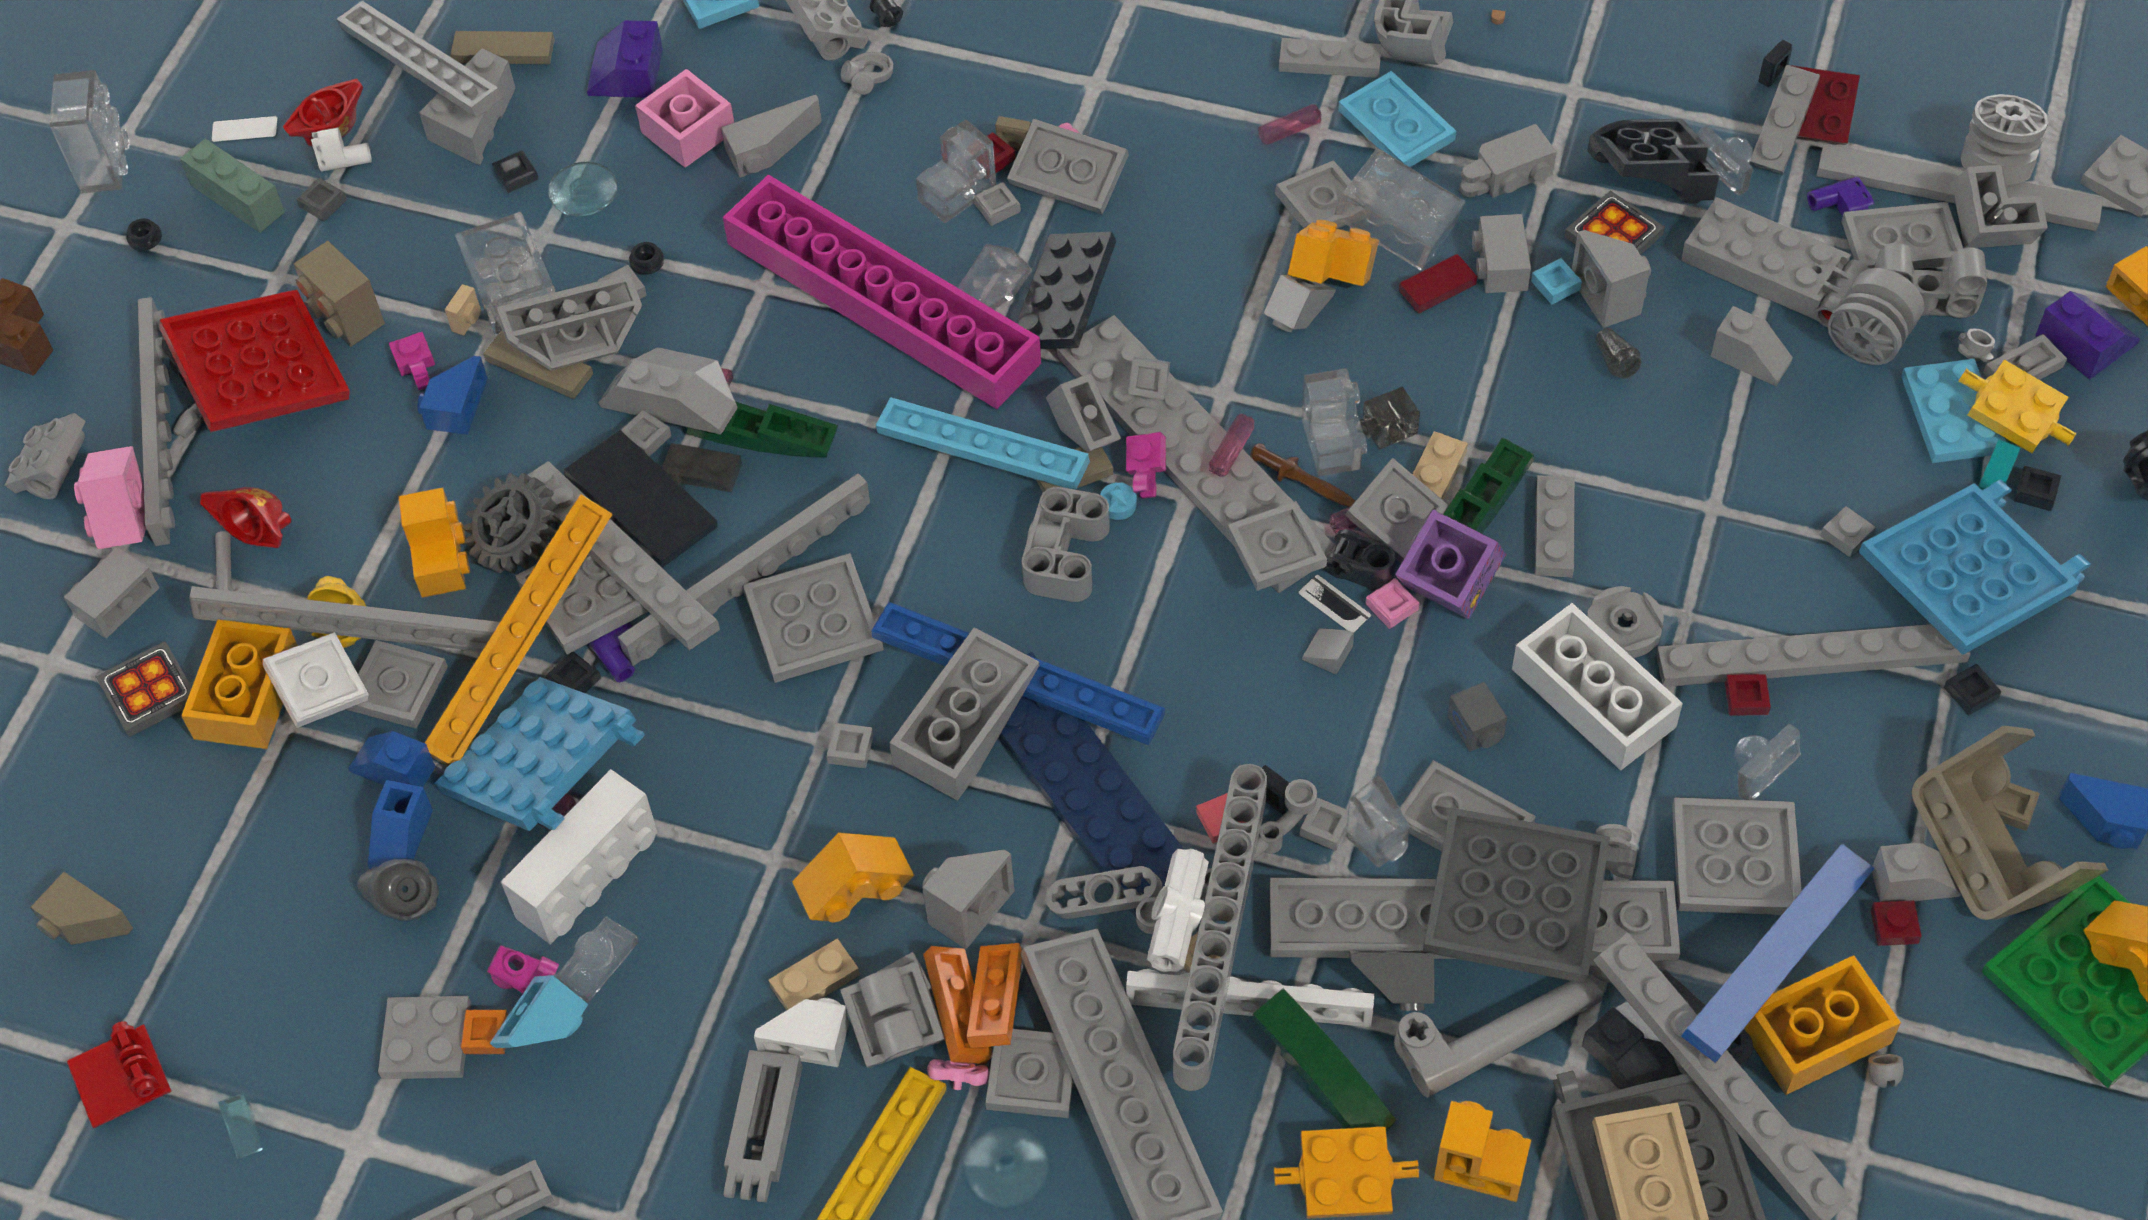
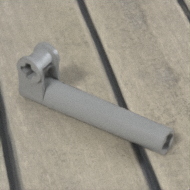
[1394,974,1602,1098]

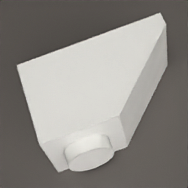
[754,998,849,1067]

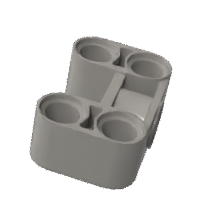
[1874,243,1987,318]
[1022,487,1110,602]

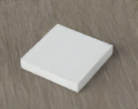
[263,632,369,728]

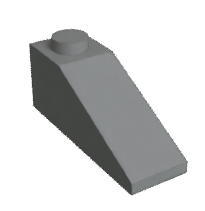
[721,94,822,178]

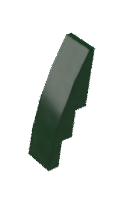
[687,402,838,458]
[1443,437,1535,534]
[1253,988,1396,1131]

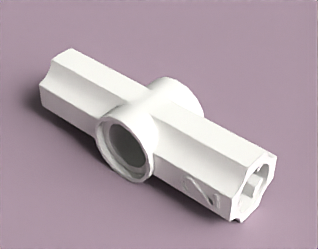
[1147,849,1209,972]

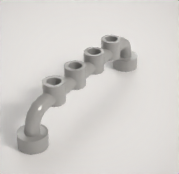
[1136,779,1317,934]

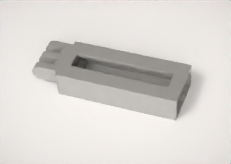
[724,1050,803,1202]

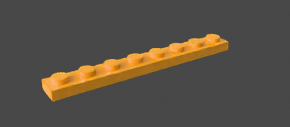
[425,494,612,767]

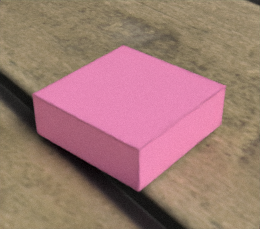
[1366,578,1419,629]

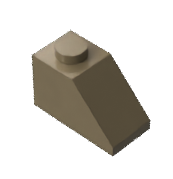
[30,872,133,945]

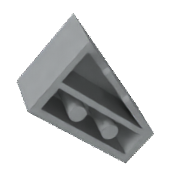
[419,48,515,166]

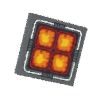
[1564,190,1665,255]
[96,641,192,737]

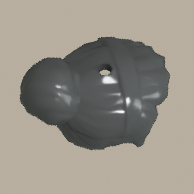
[357,859,439,922]

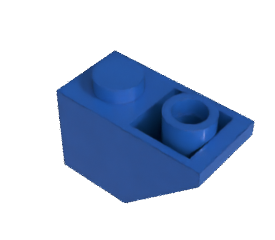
[368,780,433,869]

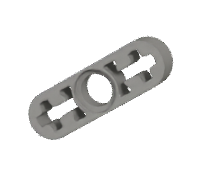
[1046,866,1162,919]

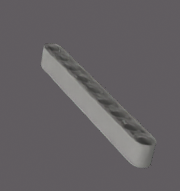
[1173,764,1267,1091]

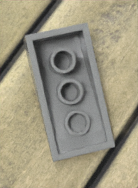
[890,627,1039,801]

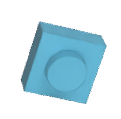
[1531,258,1582,305]

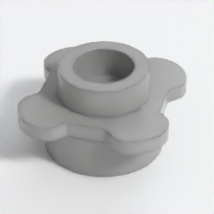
[1958,328,1995,362]

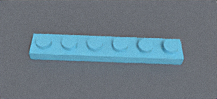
[876,397,1090,490]

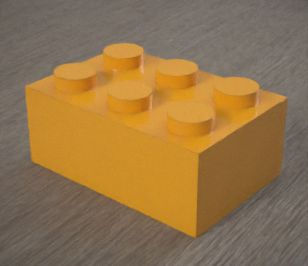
[181,619,298,749]
[1744,955,1901,1095]

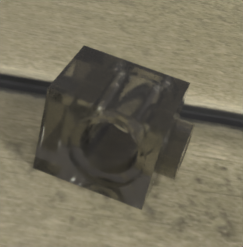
[1360,386,1420,450]

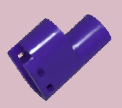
[1807,176,1874,217]
[588,622,635,683]

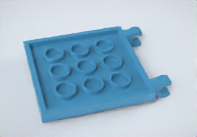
[1859,480,2091,655]
[434,677,645,831]

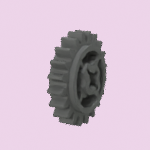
[463,473,560,574]

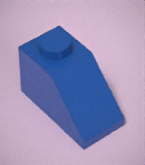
[417,356,488,435]
[348,731,436,787]
[2060,773,2148,849]

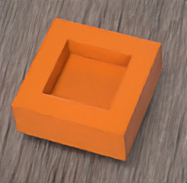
[461,1010,508,1054]

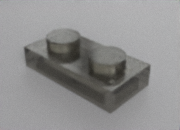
[662,443,742,493]

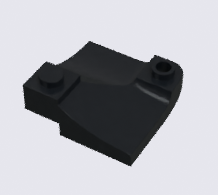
[1587,118,1719,204]
[1582,969,1753,1089]

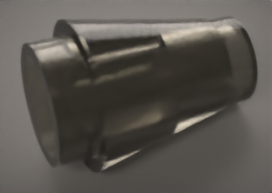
[1595,328,1642,379]

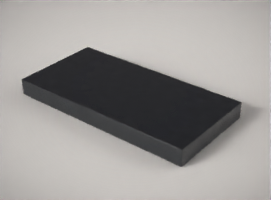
[564,430,717,568]

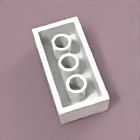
[1512,603,1683,771]
[501,769,658,945]

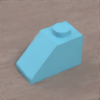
[490,975,588,1048]

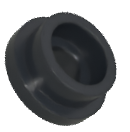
[126,218,162,251]
[629,242,664,275]

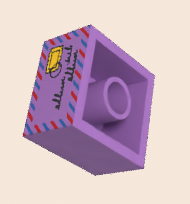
[1395,510,1506,619]

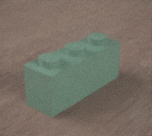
[180,138,285,233]

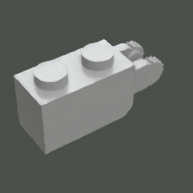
[1459,124,1556,198]

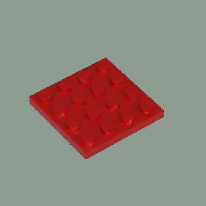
[159,289,350,432]

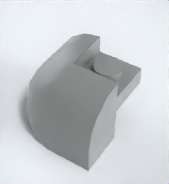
[1374,0,1453,65]

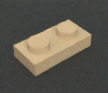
[1413,431,1468,500]
[769,938,860,1011]

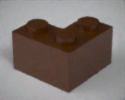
[0,278,53,376]

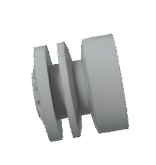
[1960,94,2049,185]
[1827,268,1925,365]

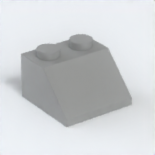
[1572,230,1651,328]
[922,850,1015,949]

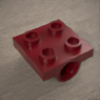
[1791,65,1860,145]

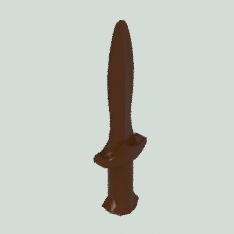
[1250,443,1356,507]

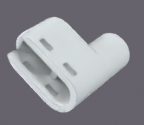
[311,127,372,172]

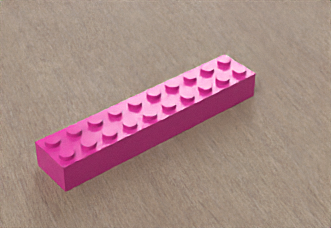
[723,175,1041,409]

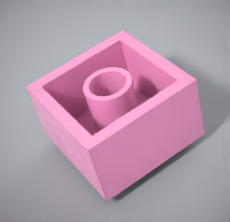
[635,69,734,168]
[74,446,146,550]

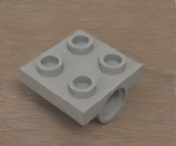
[785,0,869,60]
[4,413,86,499]
[840,961,945,1068]

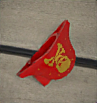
[283,78,363,146]
[200,487,291,548]

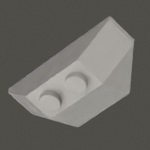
[495,274,642,371]
[598,347,738,434]

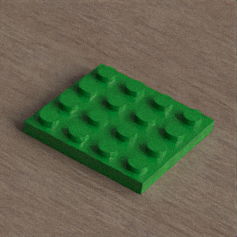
[1981,875,2148,1088]

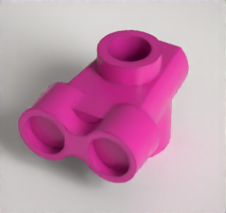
[487,945,559,993]

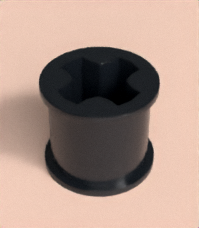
[869,0,903,27]

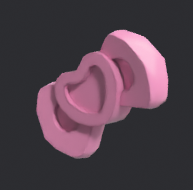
[927,1059,990,1090]

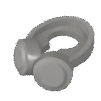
[841,52,894,95]

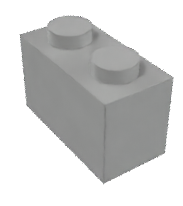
[1472,214,1531,293]
[64,546,159,639]

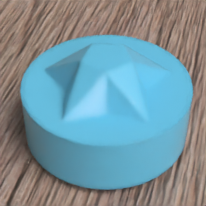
[1100,483,1137,520]

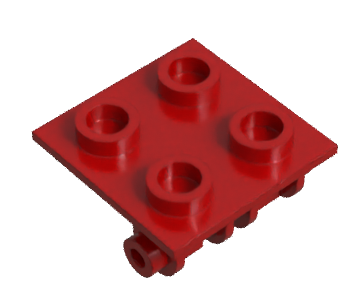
[67,1021,172,1129]

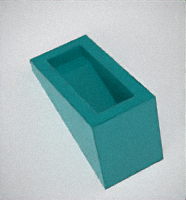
[1978,439,2021,490]

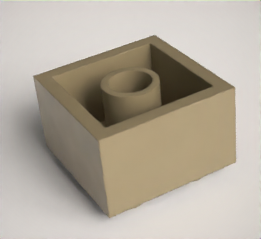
[293,241,385,347]

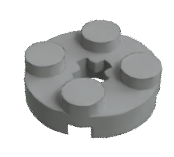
[1587,586,1664,658]

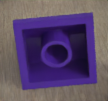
[587,20,663,98]
[2035,291,2140,380]

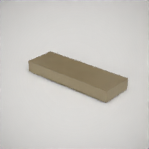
[450,31,555,64]
[483,330,593,399]

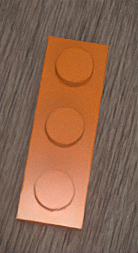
[967,943,1022,1048]
[923,946,993,1064]

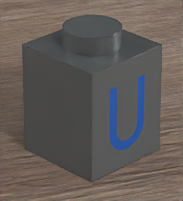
[1447,682,1507,752]

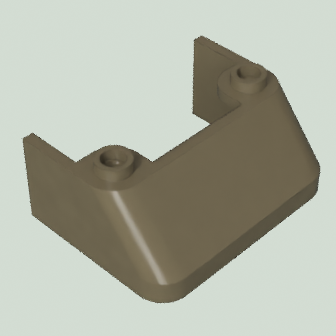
[1912,726,2108,920]

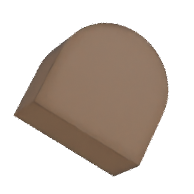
[1491,10,1506,25]

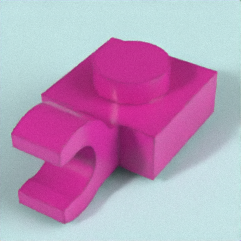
[389,332,435,390]
[1126,432,1166,499]

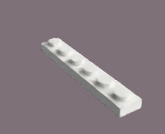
[1126,969,1374,1027]

